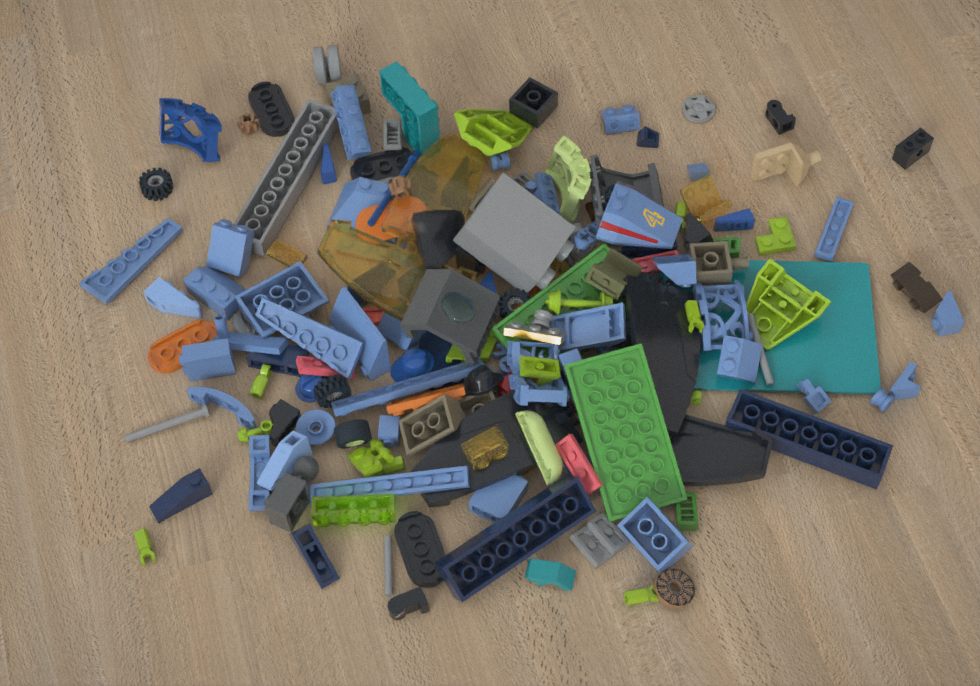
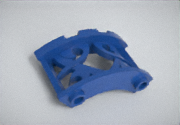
[159,98,222,162]

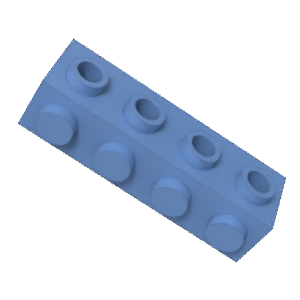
[331,84,371,160]

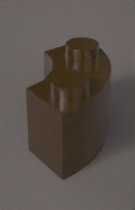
[891,262,943,313]

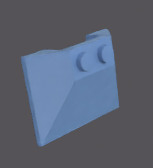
[327,177,398,244]

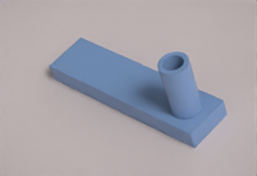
[212,315,289,355]

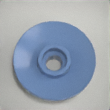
[296,409,336,445]

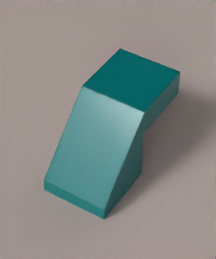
[525,558,576,591]

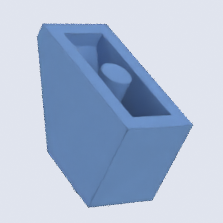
[931,291,965,337]

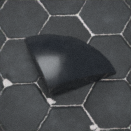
[410,210,465,271]

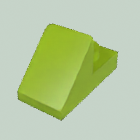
[518,356,561,386]

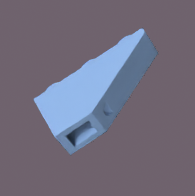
[143,277,202,318]
[257,431,313,491]

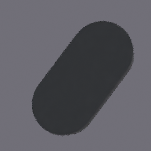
[248,81,295,137]
[350,147,420,181]
[394,511,445,588]

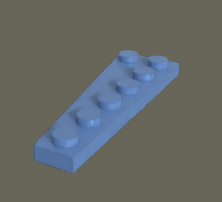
[79,218,183,305]
[255,298,365,378]

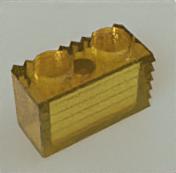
[461,425,509,470]

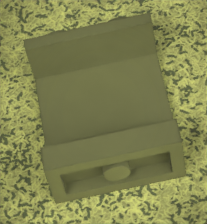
[585,248,643,300]

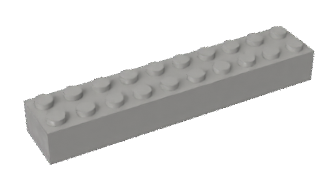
[234,99,339,257]

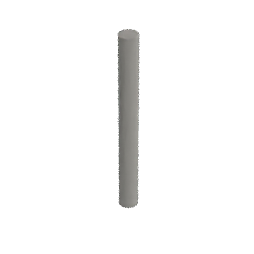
[748,313,774,386]

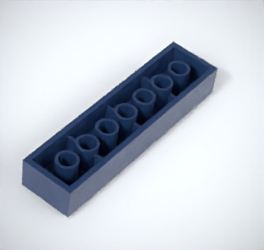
[725,389,894,490]
[434,474,596,602]

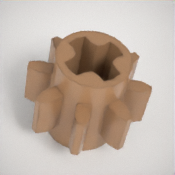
[237,113,260,135]
[389,176,413,199]

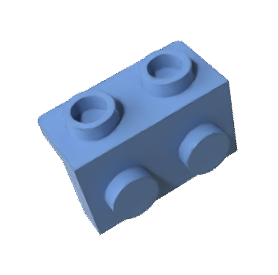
[600,105,640,134]

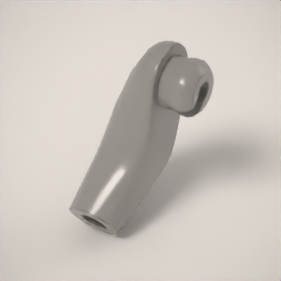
[232,313,257,335]

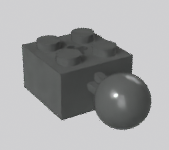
[264,456,319,533]

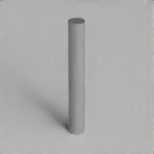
[384,536,393,597]

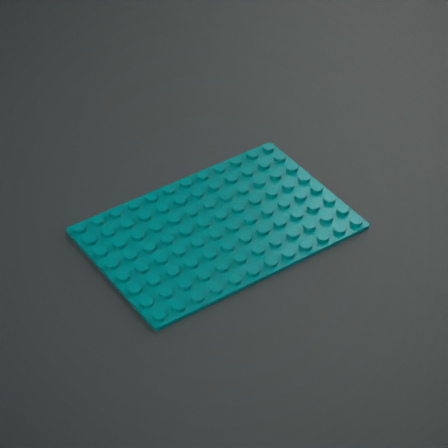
[647,260,881,395]

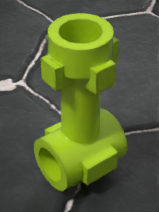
[237,420,274,443]

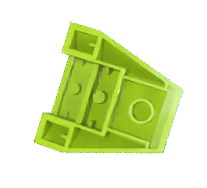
[454,109,533,156]
[739,258,831,351]

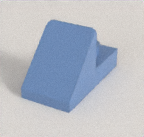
[888,362,921,400]

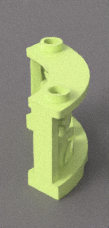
[545,136,591,223]

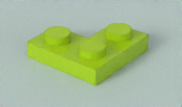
[755,216,796,256]

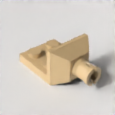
[751,142,821,187]

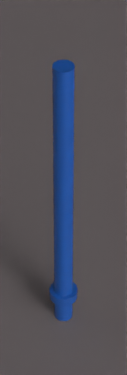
[367,150,421,227]

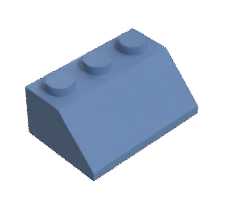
[183,266,246,321]

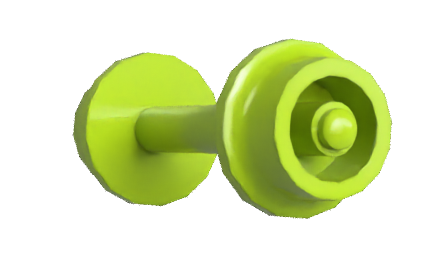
[545,289,614,315]

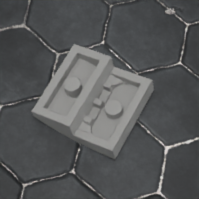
[569,512,630,569]

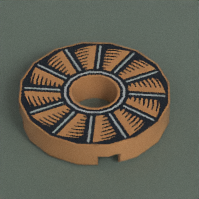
[653,568,695,609]

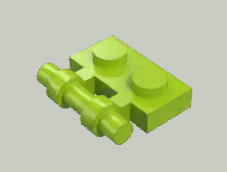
[347,438,394,478]

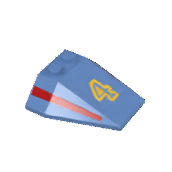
[596,181,683,249]

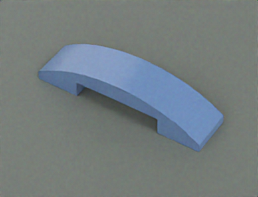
[186,387,257,429]
[249,435,271,511]

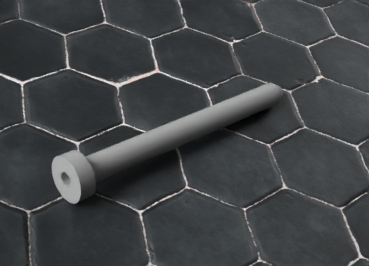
[124,404,210,442]

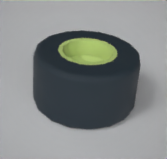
[333,419,372,449]

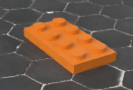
[386,383,466,416]

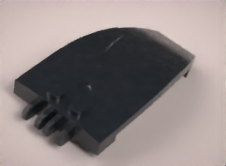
[622,271,700,437]
[410,386,583,508]
[669,415,773,486]

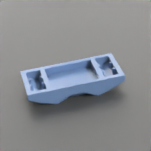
[551,303,626,353]

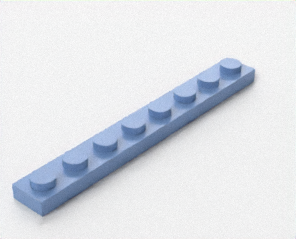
[331,358,484,417]
[310,466,470,506]

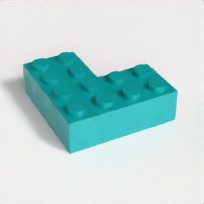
[379,61,441,161]

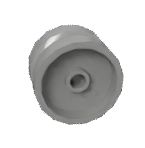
[313,45,341,85]

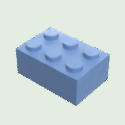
[617,497,694,572]

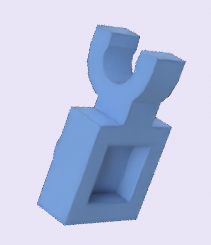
[796,378,831,414]

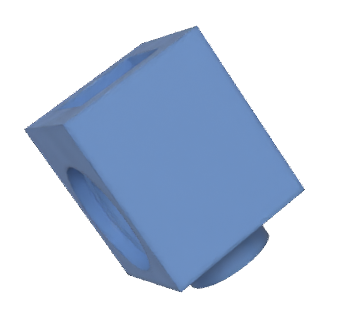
[378,415,400,447]

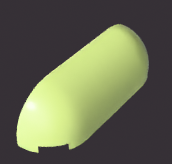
[515,410,563,486]

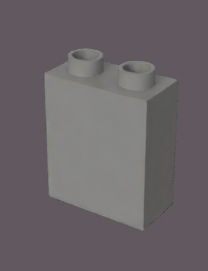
[453,173,575,294]

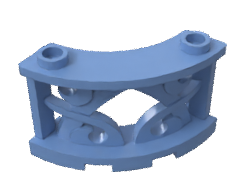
[693,280,753,351]
[507,340,570,407]

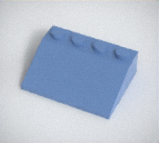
[235,261,329,338]
[329,286,391,382]

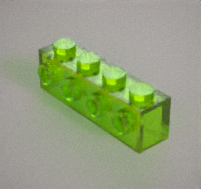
[311,494,396,527]

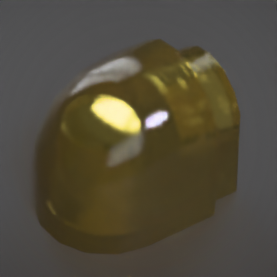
[549,258,570,281]

